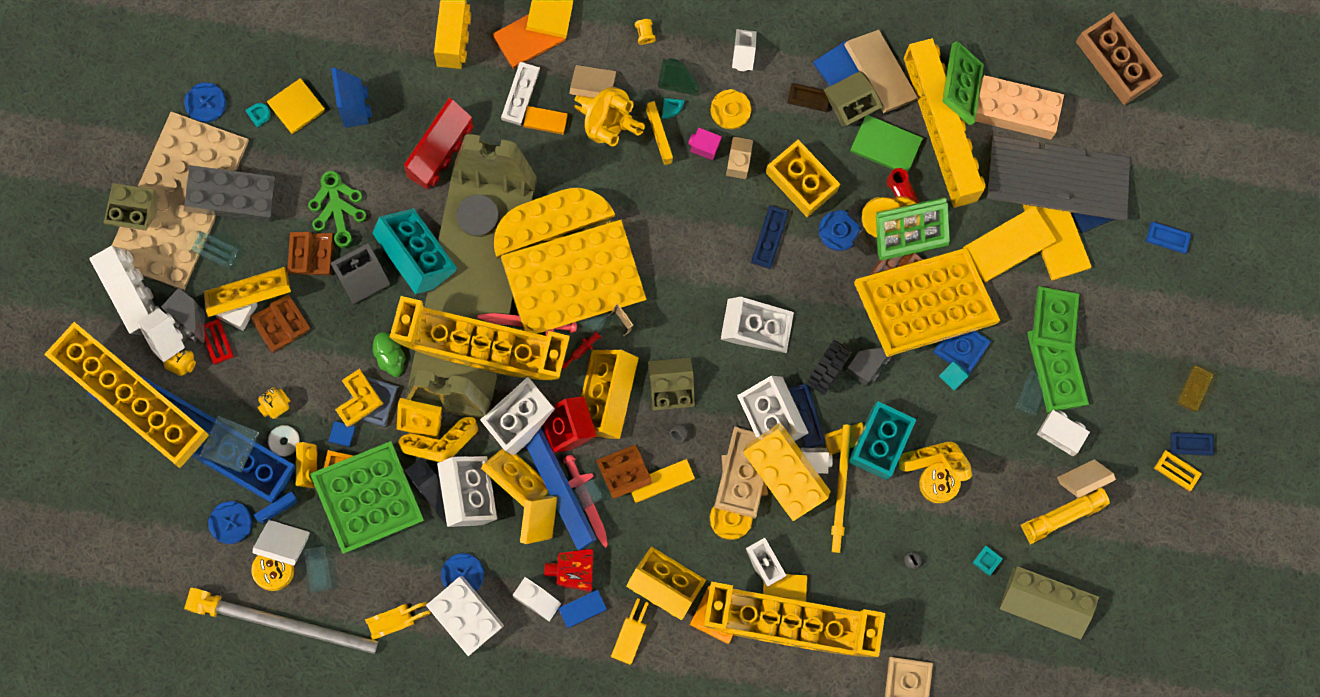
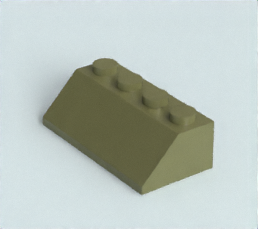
[999,566,1099,640]

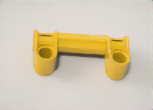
[1020,487,1110,545]

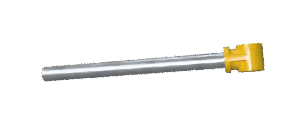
[184,588,378,654]

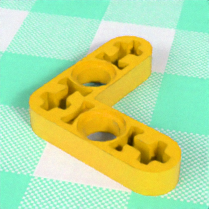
[399,417,478,462]
[898,442,972,481]

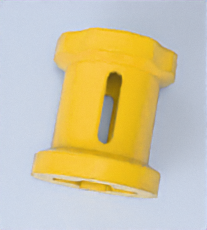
[635,19,656,45]

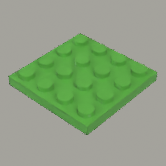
[310,441,424,554]

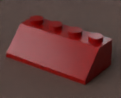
[404,98,474,190]

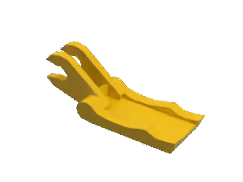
[611,598,649,665]
[365,602,431,640]

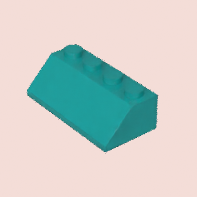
[372,208,457,294]

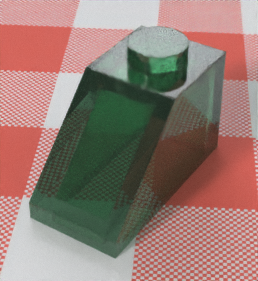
[658,58,699,96]

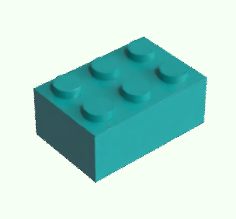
[848,401,916,480]

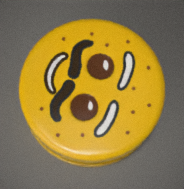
[919,462,961,504]
[251,555,294,591]

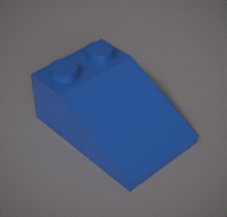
[331,68,372,128]

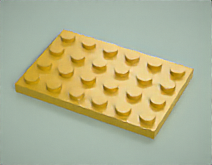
[501,220,647,334]
[854,248,1000,357]

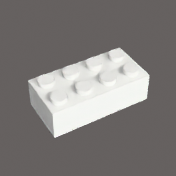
[89,246,161,335]

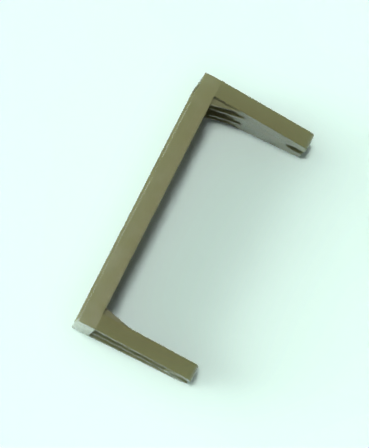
[405,134,537,419]

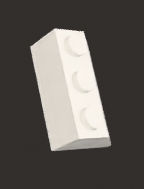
[738,376,808,441]

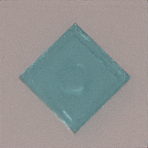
[200,416,259,473]

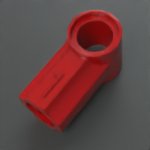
[886,168,919,203]

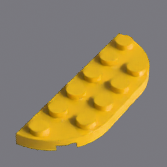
[494,188,615,258]

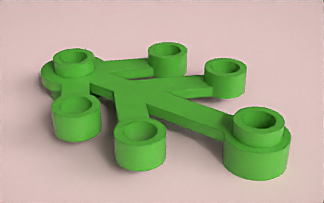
[308,171,367,248]

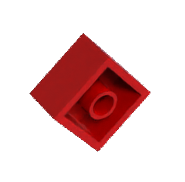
[543,396,597,453]

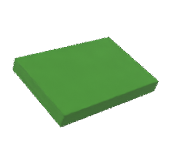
[850,115,923,173]
[1032,286,1080,351]

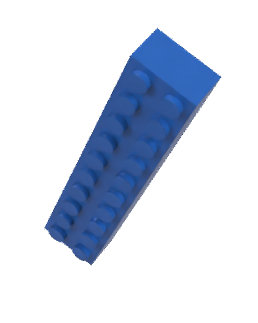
[87,372,296,504]

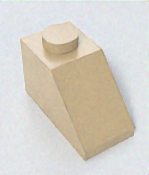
[726,137,753,179]

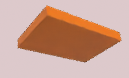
[492,14,566,69]

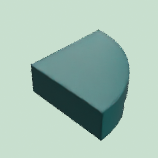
[662,98,684,119]

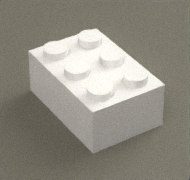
[437,456,497,527]
[426,576,504,656]

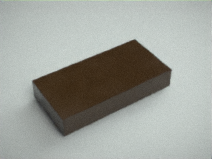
[787,83,829,112]

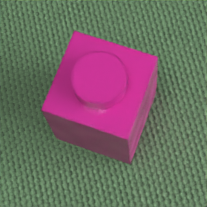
[688,128,722,160]

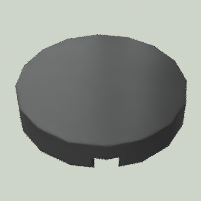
[457,194,499,237]

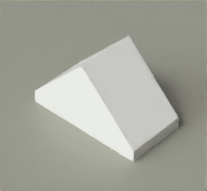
[215,302,258,331]
[746,538,786,587]

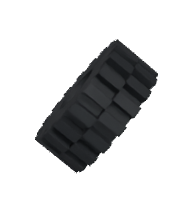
[806,339,852,395]

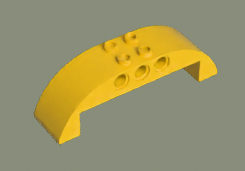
[390,296,570,380]
[704,582,885,657]

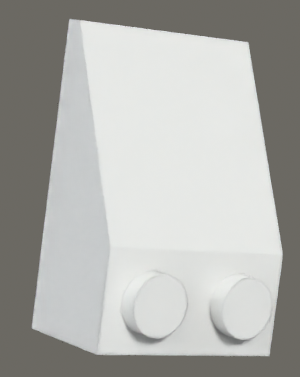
[721,297,794,353]
[480,377,555,455]

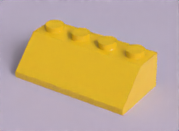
[581,350,639,439]

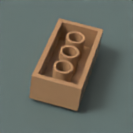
[1076,12,1163,105]

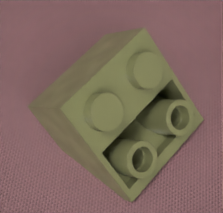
[824,71,883,126]
[103,183,159,231]
[648,358,695,410]

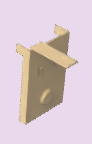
[609,304,633,336]

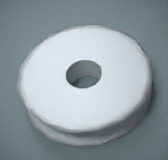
[268,425,300,456]

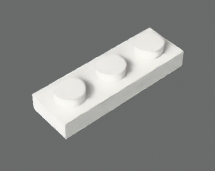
[501,62,540,126]

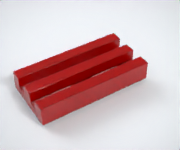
[204,318,234,365]

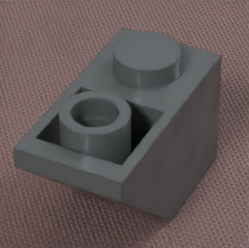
[845,347,892,386]

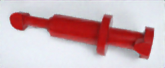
[562,331,602,369]

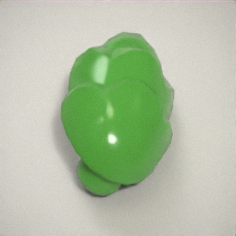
[373,332,406,377]

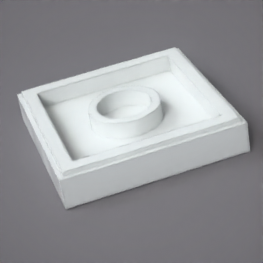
[253,520,310,565]

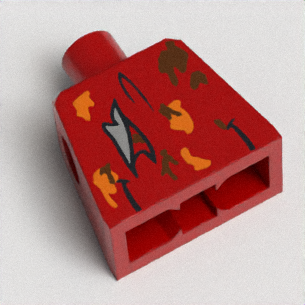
[544,549,593,593]

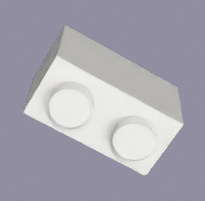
[137,308,185,362]
[1037,410,1090,456]

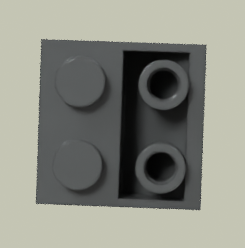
[331,243,390,305]
[162,288,205,344]

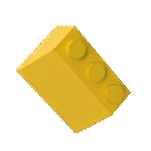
[626,546,706,620]

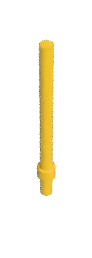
[831,425,852,553]

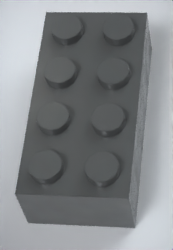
[184,165,275,222]

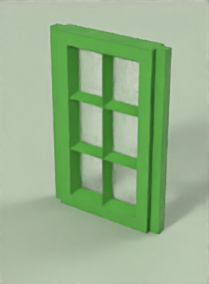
[875,197,950,261]

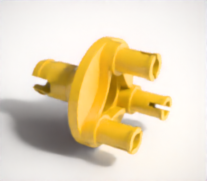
[574,87,644,147]

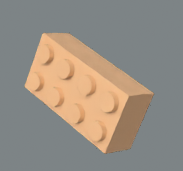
[975,75,1064,140]

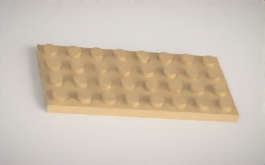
[112,112,249,291]

